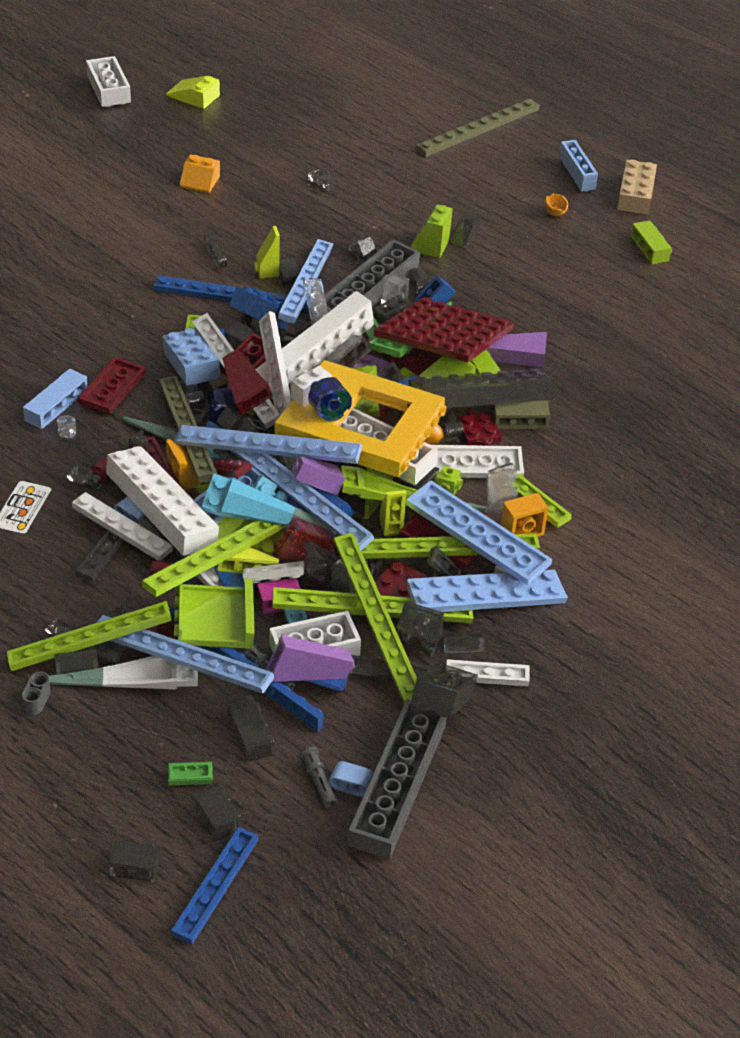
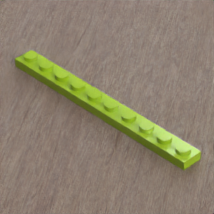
[142,521,288,597]
[334,532,427,705]
[361,534,540,559]
[272,587,473,623]

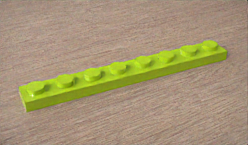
[7,601,172,671]

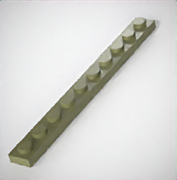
[416,98,539,157]
[159,376,217,483]

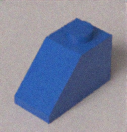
[414,275,456,303]

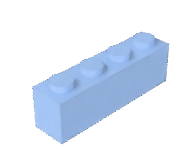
[559,140,598,192]
[23,369,88,429]

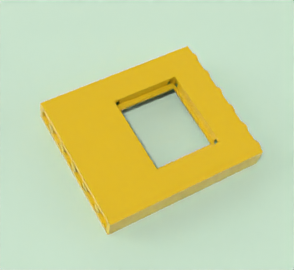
[275,360,446,477]

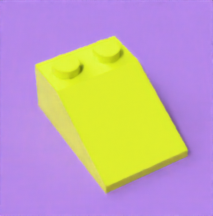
[166,76,220,109]

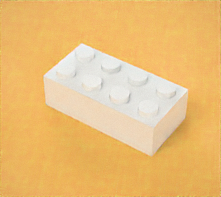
[86,56,131,107]
[269,611,361,658]

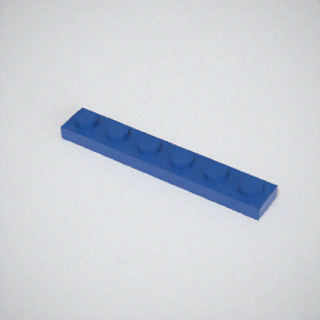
[171,827,258,945]

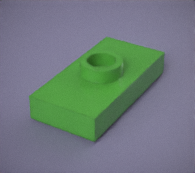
[168,762,213,786]

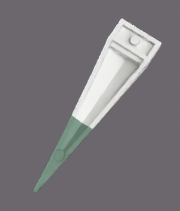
[49,656,198,689]

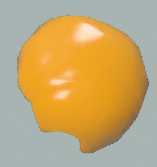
[544,193,568,217]

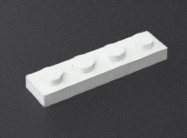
[446,660,529,686]

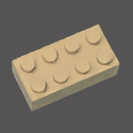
[617,160,657,215]

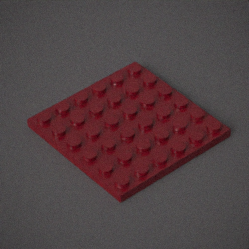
[374,297,514,362]

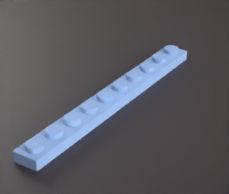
[278,239,333,323]
[177,425,362,464]
[231,450,374,551]
[97,615,274,693]

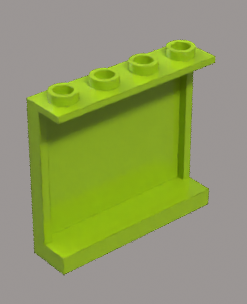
[174,578,254,649]

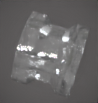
[57,415,76,438]

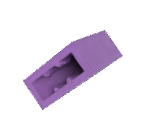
[292,456,345,495]

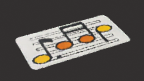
[0,481,51,533]

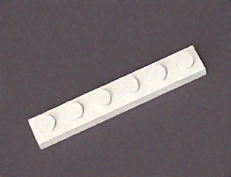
[72,492,173,560]

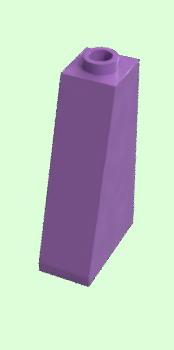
[487,332,547,367]
[266,635,354,682]

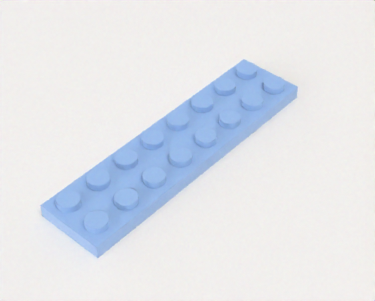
[406,481,552,585]
[406,570,568,614]

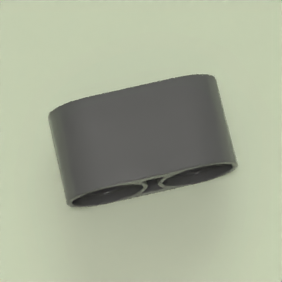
[22,671,51,715]

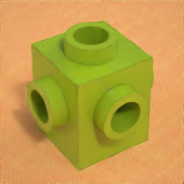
[434,465,463,496]

